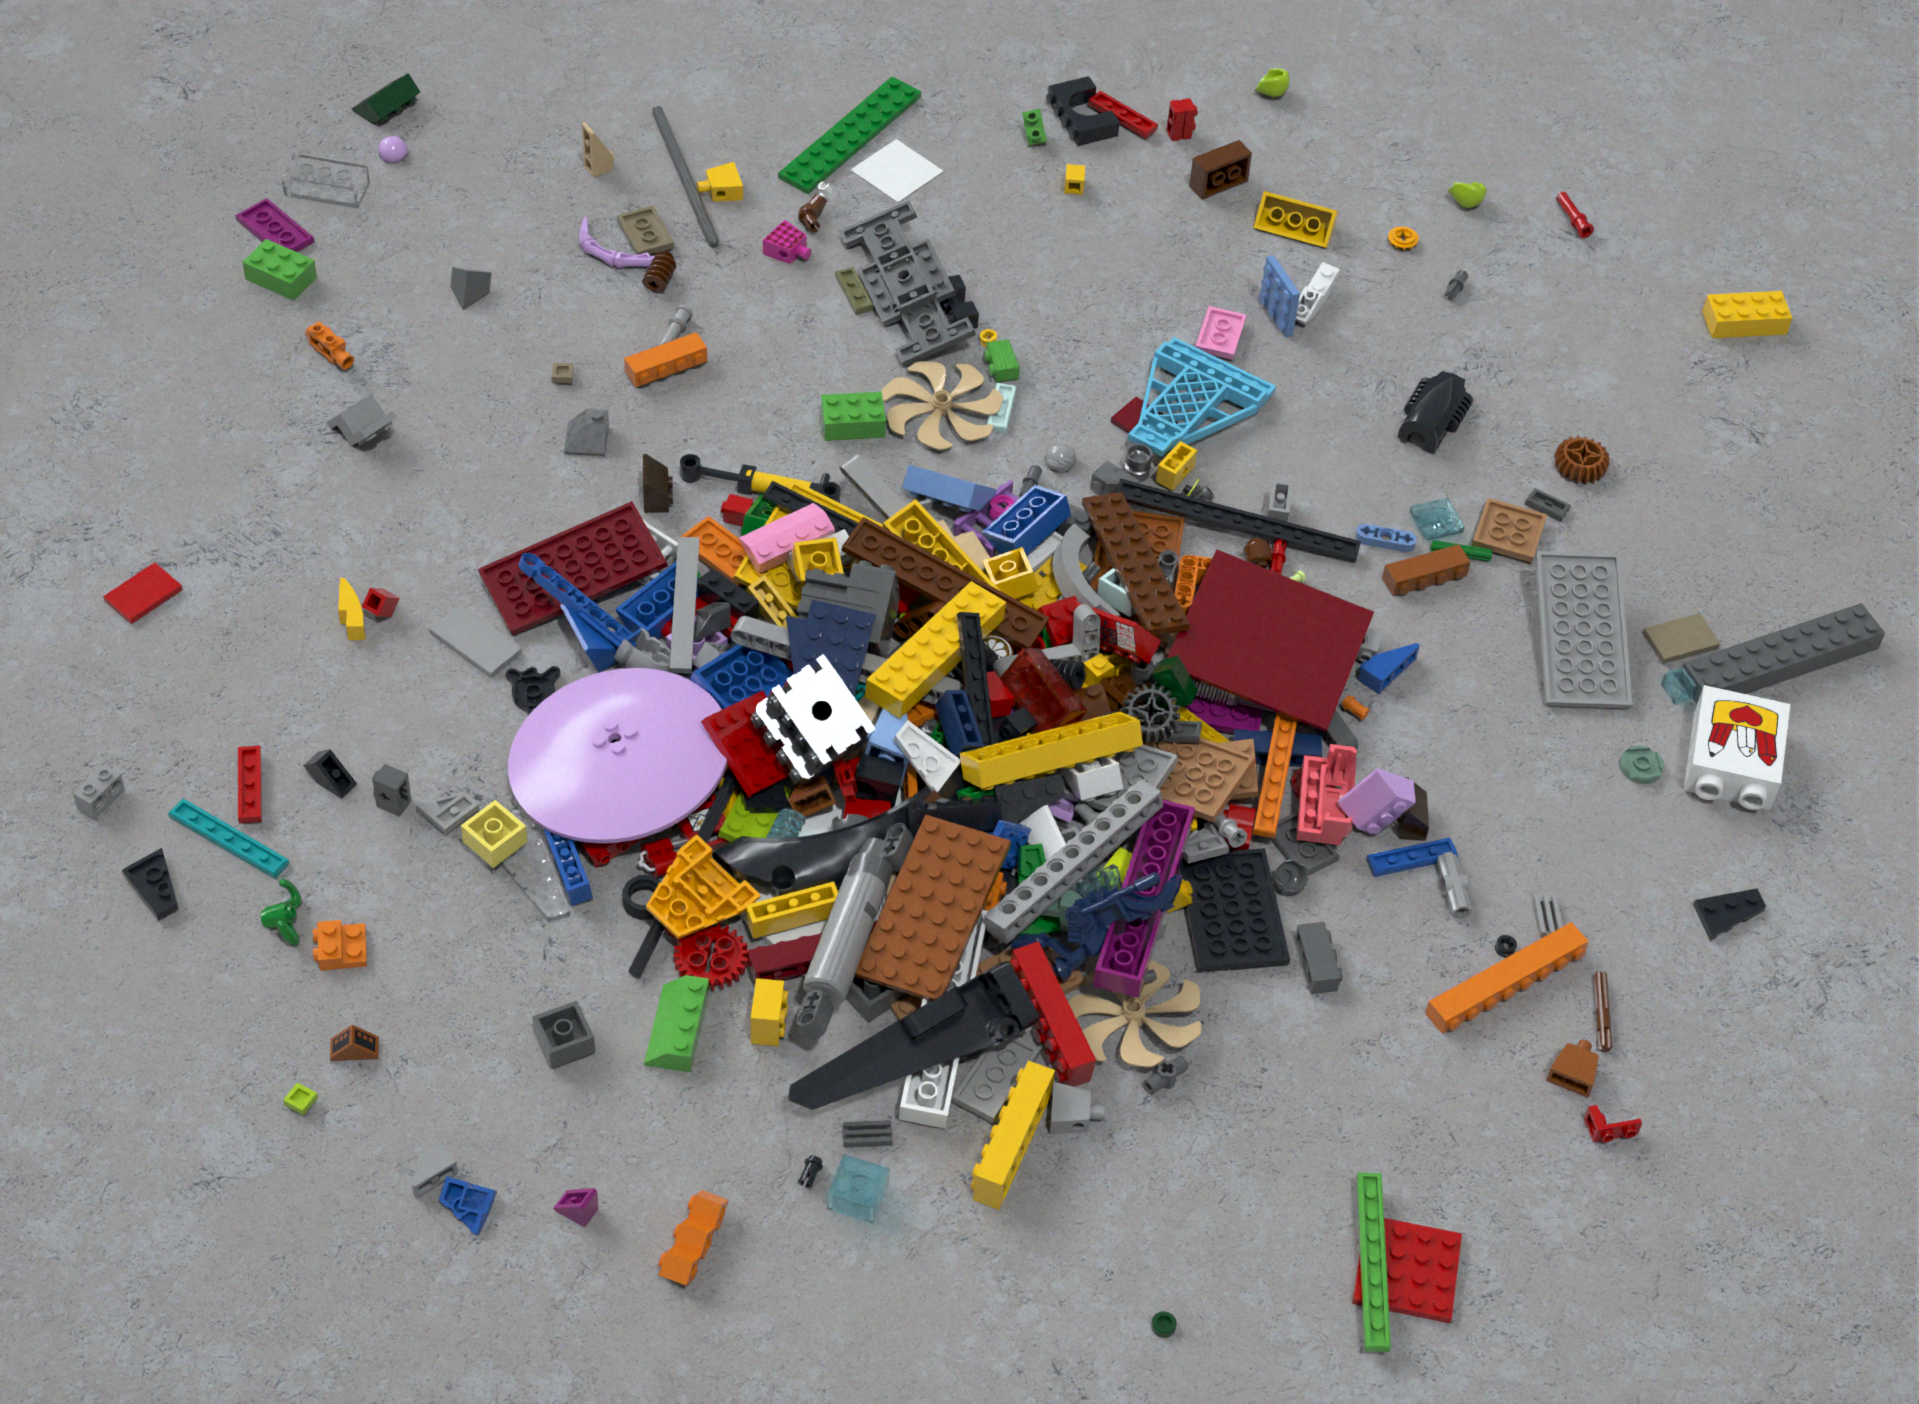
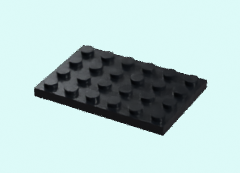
[1178,848,1290,972]

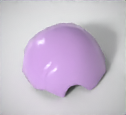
[378,136,407,163]

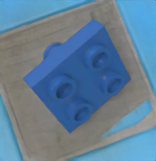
[983,820,1032,870]

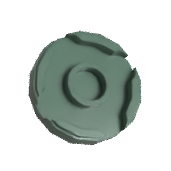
[1620,745,1664,784]

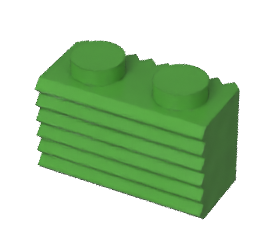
[983,339,1020,382]

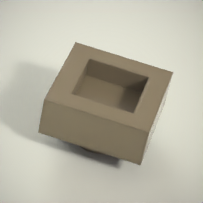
[552,363,574,383]

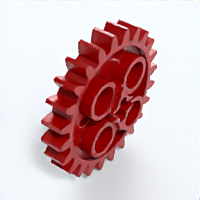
[673,923,748,991]

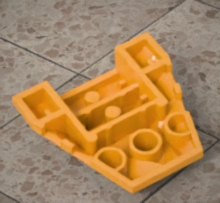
[646,835,761,939]

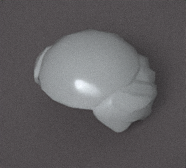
[1046,444,1076,473]

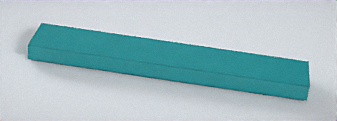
[168,798,290,879]

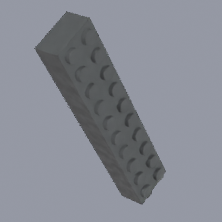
[1678,603,1885,704]

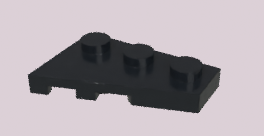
[994,775,1065,823]
[122,848,178,920]
[1693,888,1766,941]

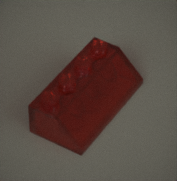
[1000,648,1088,732]

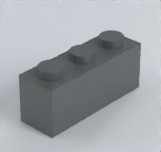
[1295,922,1343,994]

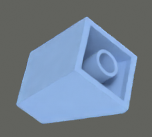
[864,709,909,783]

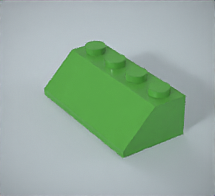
[644,975,709,1072]

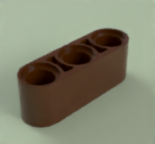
[894,601,946,638]

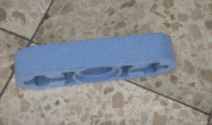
[1356,524,1417,552]

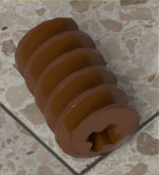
[642,250,677,293]

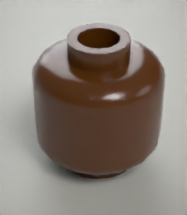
[1243,538,1273,569]

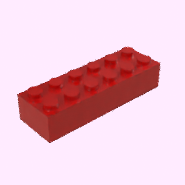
[1009,941,1096,1087]

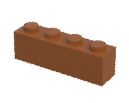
[1382,545,1471,596]

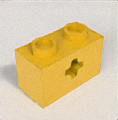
[1156,441,1197,491]

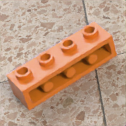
[624,332,707,387]

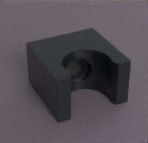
[855,753,905,809]

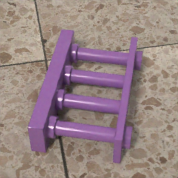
[953,480,1019,558]

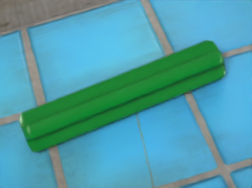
[1430,540,1492,561]

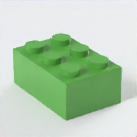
[242,239,317,301]
[821,391,886,441]

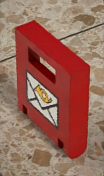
[677,794,730,849]

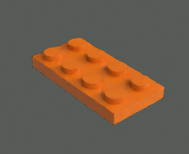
[680,516,747,587]

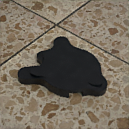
[505,666,561,715]

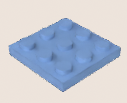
[1259,255,1300,338]

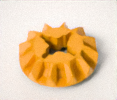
[1388,226,1419,251]

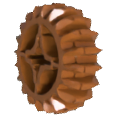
[1554,435,1610,484]

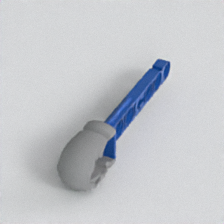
[518,553,671,672]

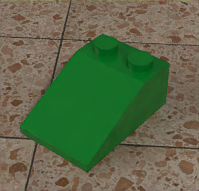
[740,494,775,537]

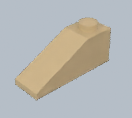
[582,122,614,178]

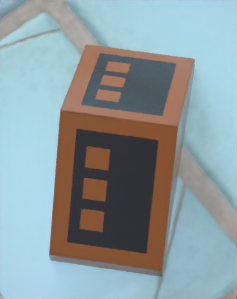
[330,1025,379,1061]

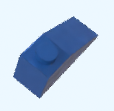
[1358,643,1420,694]

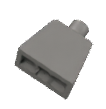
[1049,1083,1105,1134]

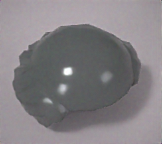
[1274,859,1309,895]

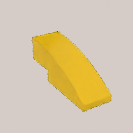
[338,578,366,640]

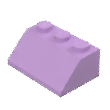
[1338,768,1416,835]

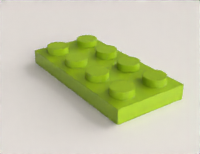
[718,786,792,842]

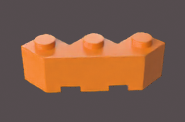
[658,1190,729,1285]

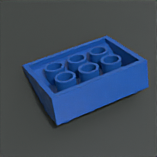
[690,644,794,709]

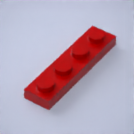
[1088,91,1158,138]
[238,745,262,823]

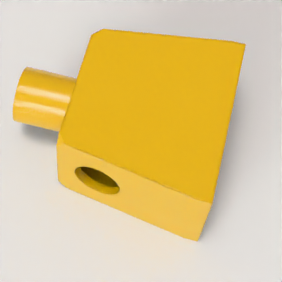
[697,162,743,202]

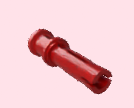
[1556,191,1594,238]

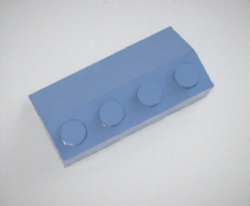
[902,465,997,513]

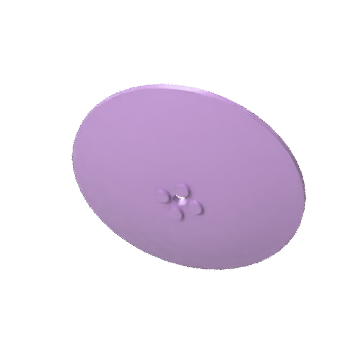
[508,668,727,843]

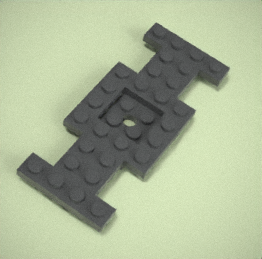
[839,200,976,367]

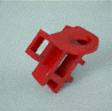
[832,757,860,802]

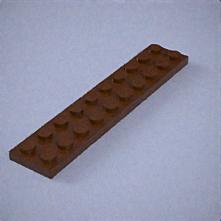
[1082,492,1190,636]
[841,517,1049,652]

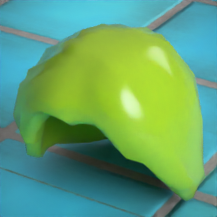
[1255,68,1290,98]
[1448,182,1487,208]

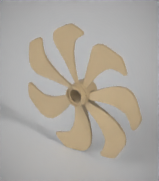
[881,361,1003,450]
[1068,960,1201,1068]

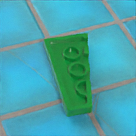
[1017,844,1062,939]

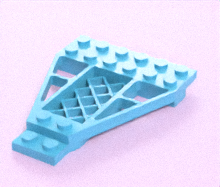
[1127,337,1276,457]

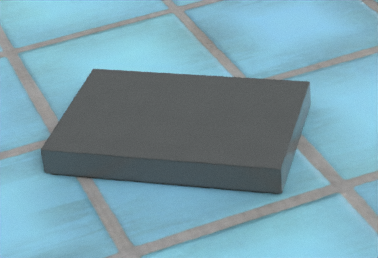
[1268,811,1340,876]

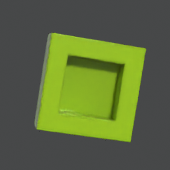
[283,1082,318,1116]

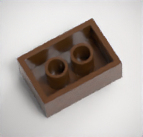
[1189,140,1252,200]

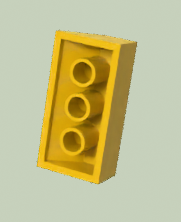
[1253,191,1339,248]

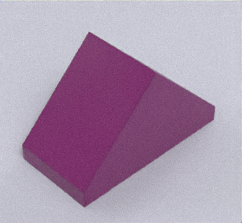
[553,1188,599,1227]

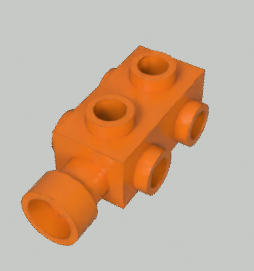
[305,321,354,369]

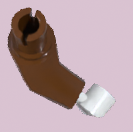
[798,181,832,232]

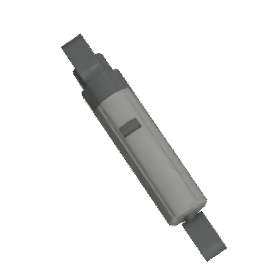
[796,823,915,1040]

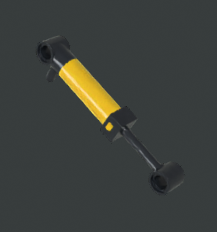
[680,454,840,503]

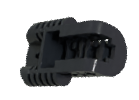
[1397,371,1473,453]

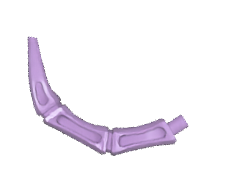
[579,217,654,269]

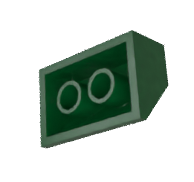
[351,73,421,124]

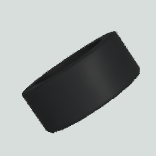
[623,875,661,920]

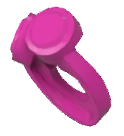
[989,495,1015,520]

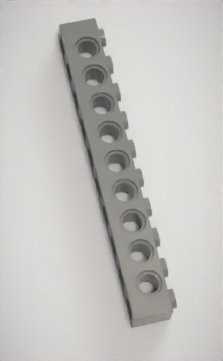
[984,779,1163,944]

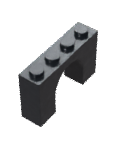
[1046,76,1120,146]

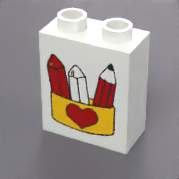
[1683,685,1790,810]

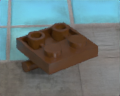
[1099,674,1147,712]

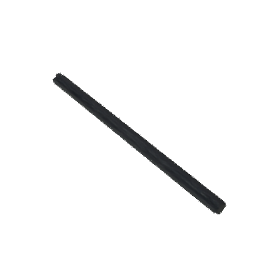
[628,771,739,978]

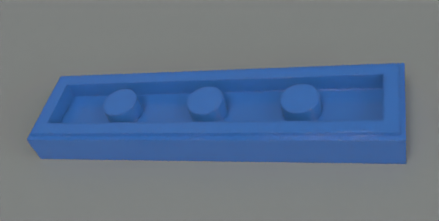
[1366,838,1458,877]

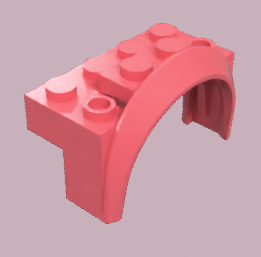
[1296,744,1357,846]

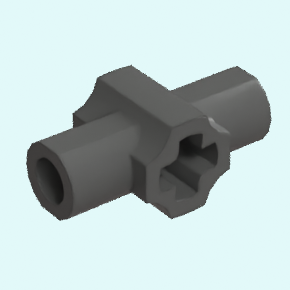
[1144,1056,1189,1094]

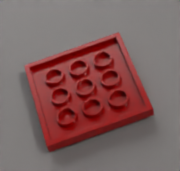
[701,691,790,797]
[1352,1218,1462,1323]

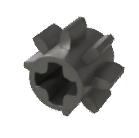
[1191,485,1215,503]

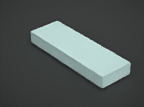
[987,383,1017,433]

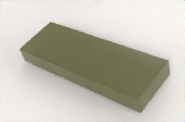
[835,267,874,315]

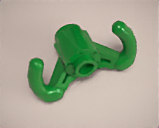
[260,879,302,946]

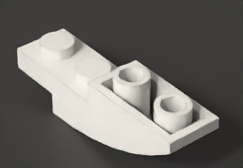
[1296,262,1340,325]

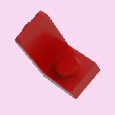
[1584,1105,1642,1143]

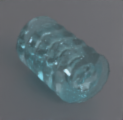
[766,809,806,838]

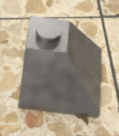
[564,409,609,457]

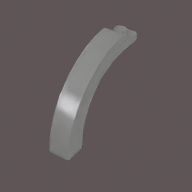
[1053,523,1120,616]

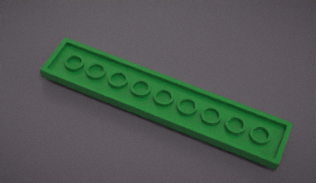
[778,76,921,194]

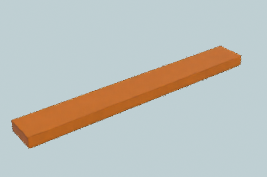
[1253,712,1298,839]

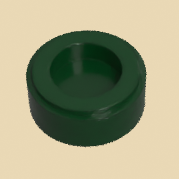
[1151,1311,1177,1338]

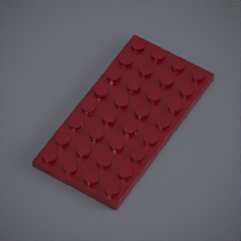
[478,501,668,636]

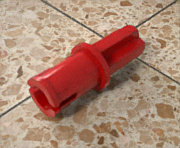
[1270,540,1287,575]

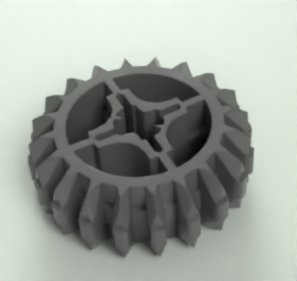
[1121,684,1180,743]

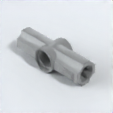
[1437,852,1472,918]

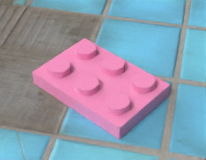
[1195,306,1247,360]

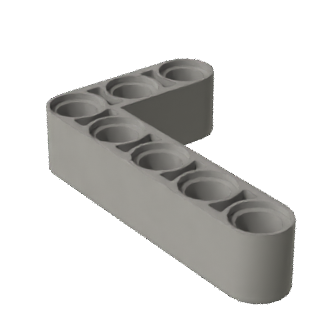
[993,604,1100,685]

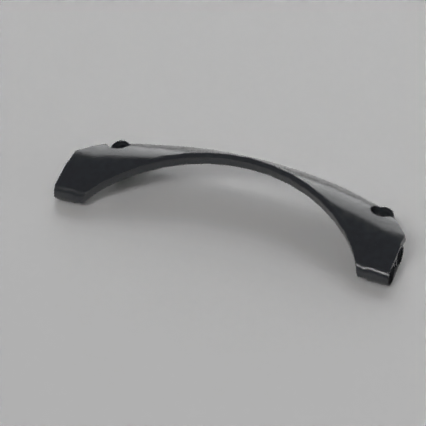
[712,716,1008,896]

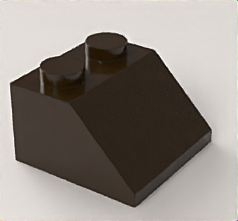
[643,454,673,513]

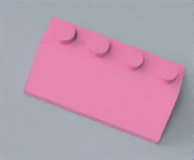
[739,503,835,574]

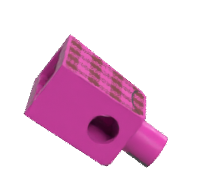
[763,220,812,264]

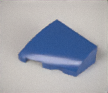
[439,1176,497,1235]

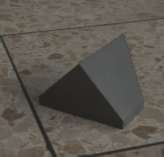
[450,267,492,310]
[693,602,731,643]

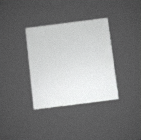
[851,139,943,202]

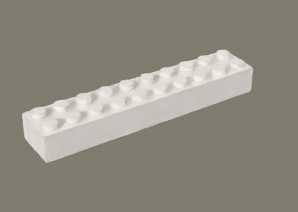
[898,910,988,1129]

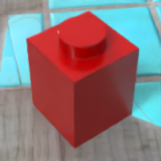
[721,494,754,527]
[361,587,400,617]

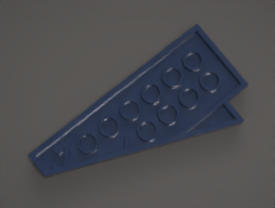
[786,599,877,785]

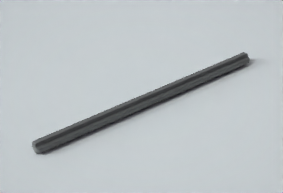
[652,106,719,248]

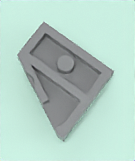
[416,791,480,835]

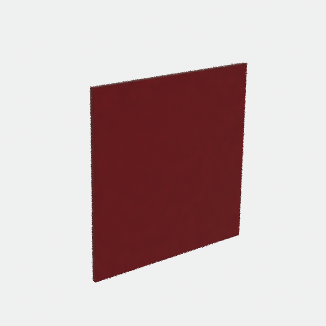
[1167,549,1374,732]

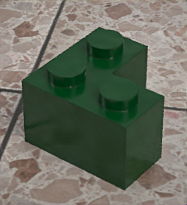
[1145,655,1198,713]

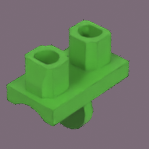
[1022,109,1047,146]

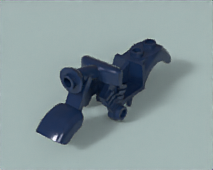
[1011,872,1183,981]

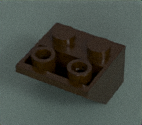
[1395,777,1429,841]

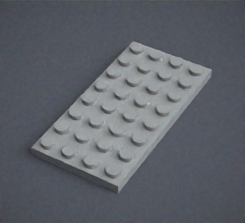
[1535,551,1632,709]

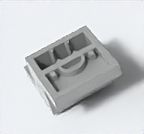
[326,394,397,446]

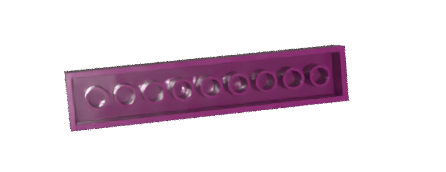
[1093,800,1195,998]

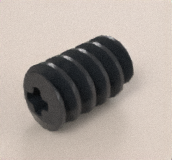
[1038,659,1086,689]

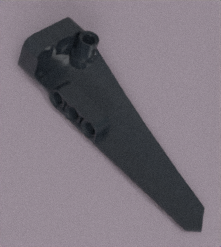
[788,961,1040,1110]

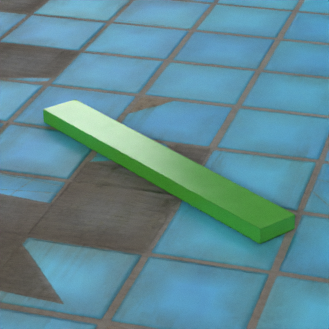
[1356,1172,1391,1352]

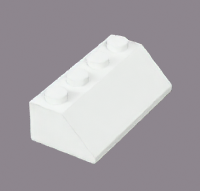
[1019,805,1084,894]

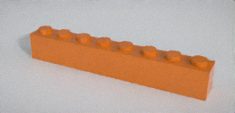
[1425,922,1589,1034]

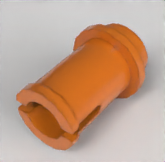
[1341,695,1370,721]

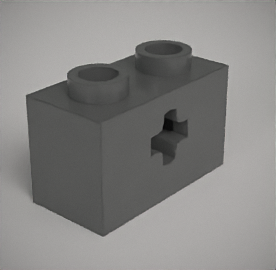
[372,764,412,817]

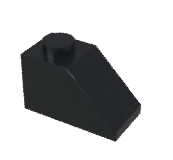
[303,749,357,798]

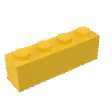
[746,882,838,939]

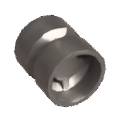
[1124,444,1152,482]

